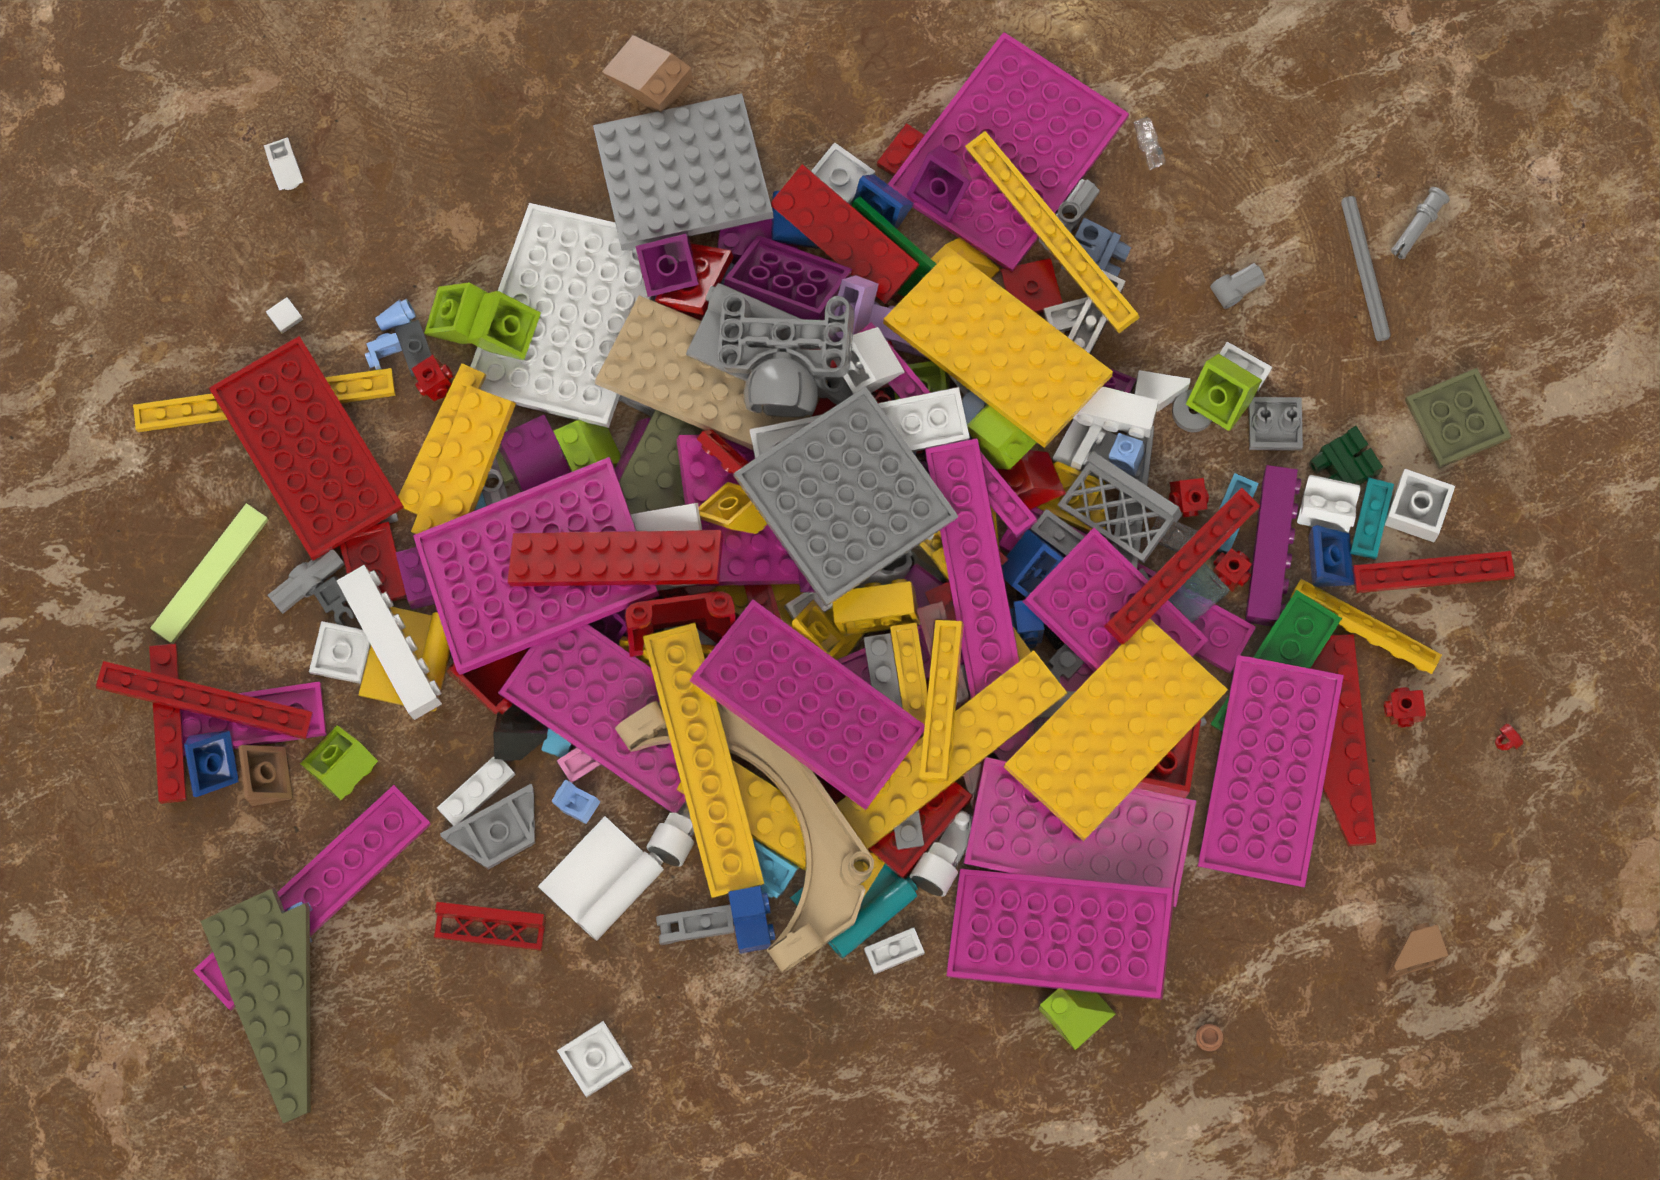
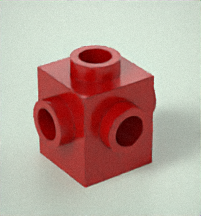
[411,355,454,402]
[1169,478,1209,517]
[1212,548,1252,592]
[1384,687,1426,728]

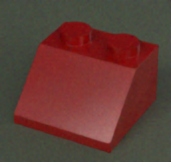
[997,450,1066,510]

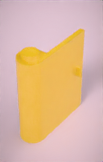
[359,607,450,711]

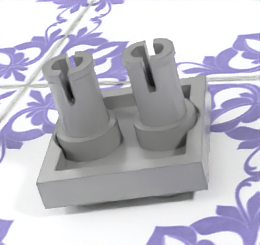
[1248,397,1303,450]

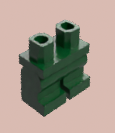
[1309,426,1383,485]

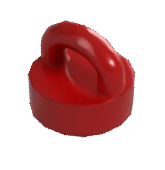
[1495,723,1524,751]

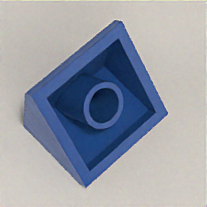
[853,174,914,229]
[1308,525,1354,587]
[184,730,239,797]

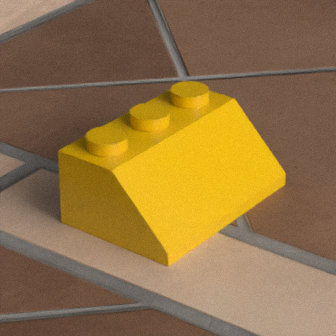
[832,579,921,636]

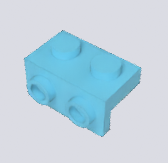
[753,838,799,898]

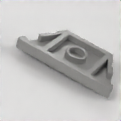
[440,784,536,869]

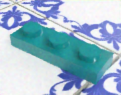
[1350,478,1394,560]

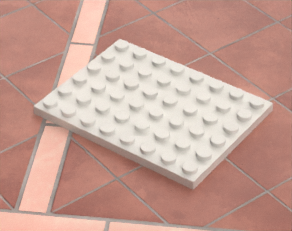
[470,203,655,428]

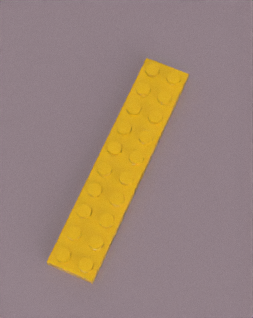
[643,623,764,898]
[836,650,1068,850]

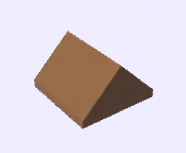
[238,745,292,806]

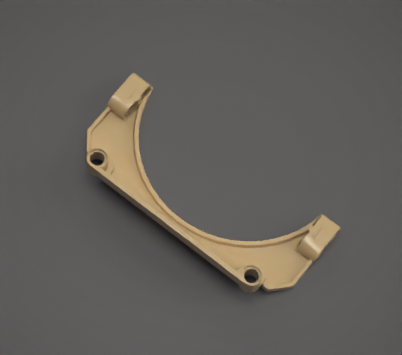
[615,701,874,973]

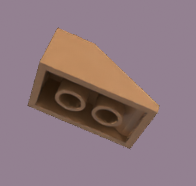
[602,35,693,113]

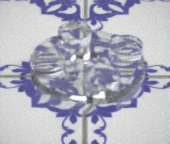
[1133,117,1165,170]

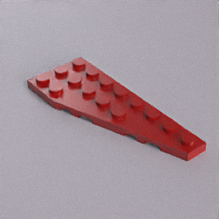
[1310,634,1376,846]

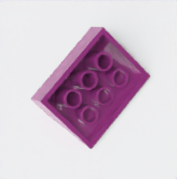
[724,235,852,320]

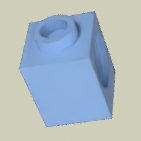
[1109,433,1144,476]

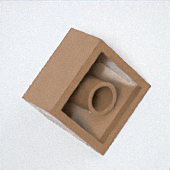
[1387,923,1448,979]

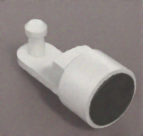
[647,801,695,867]
[910,811,972,897]

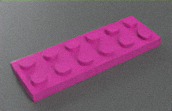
[182,682,327,756]

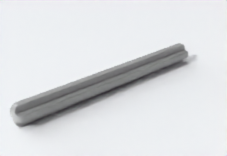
[1341,196,1390,341]

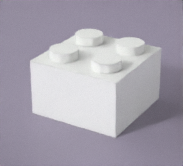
[1385,469,1455,542]

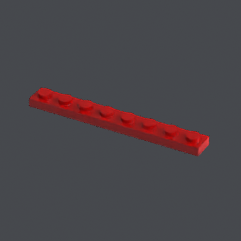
[1103,488,1260,645]
[96,661,313,740]

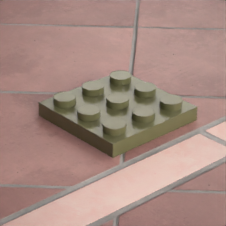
[1405,368,1511,469]

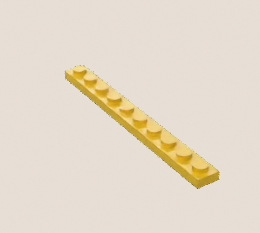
[965,131,1140,333]
[133,368,396,432]

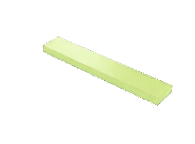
[150,503,268,644]

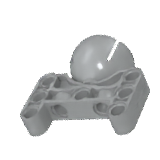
[717,292,855,417]

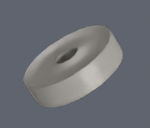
[1172,390,1212,432]

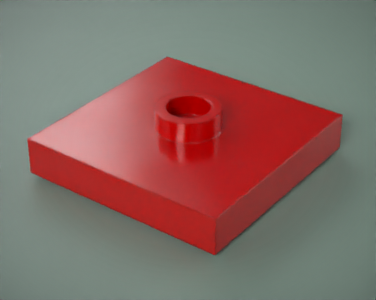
[1000,258,1063,314]

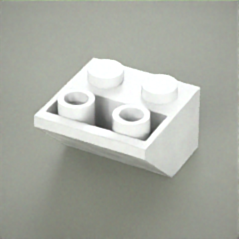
[833,327,905,394]

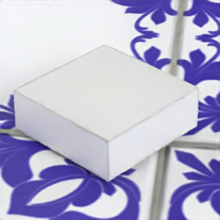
[266,297,303,334]

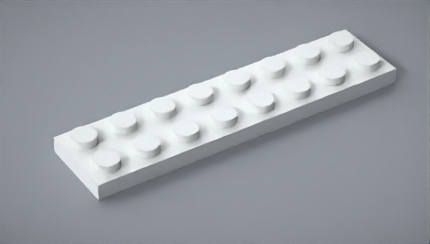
[750,387,970,459]

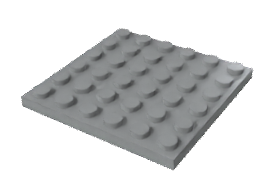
[593,93,774,251]
[733,387,959,607]

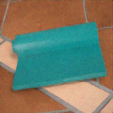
[790,864,918,959]

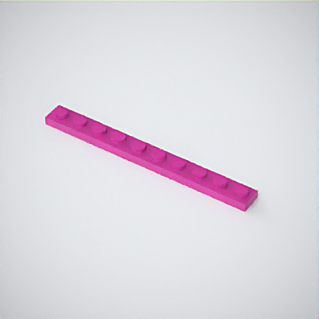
[858,322,1037,538]

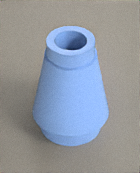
[375,299,416,331]

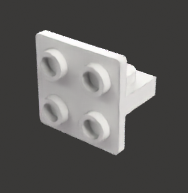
[1053,419,1117,479]
[1297,475,1360,533]

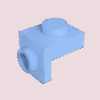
[365,333,402,370]
[552,780,600,824]

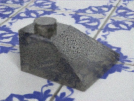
[493,704,549,761]

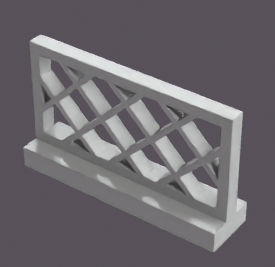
[1058,451,1182,563]

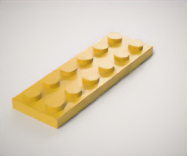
[411,385,516,534]

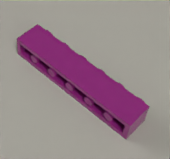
[1245,465,1301,627]

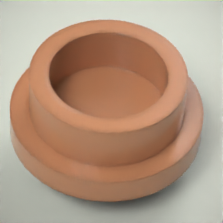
[1195,1024,1223,1052]

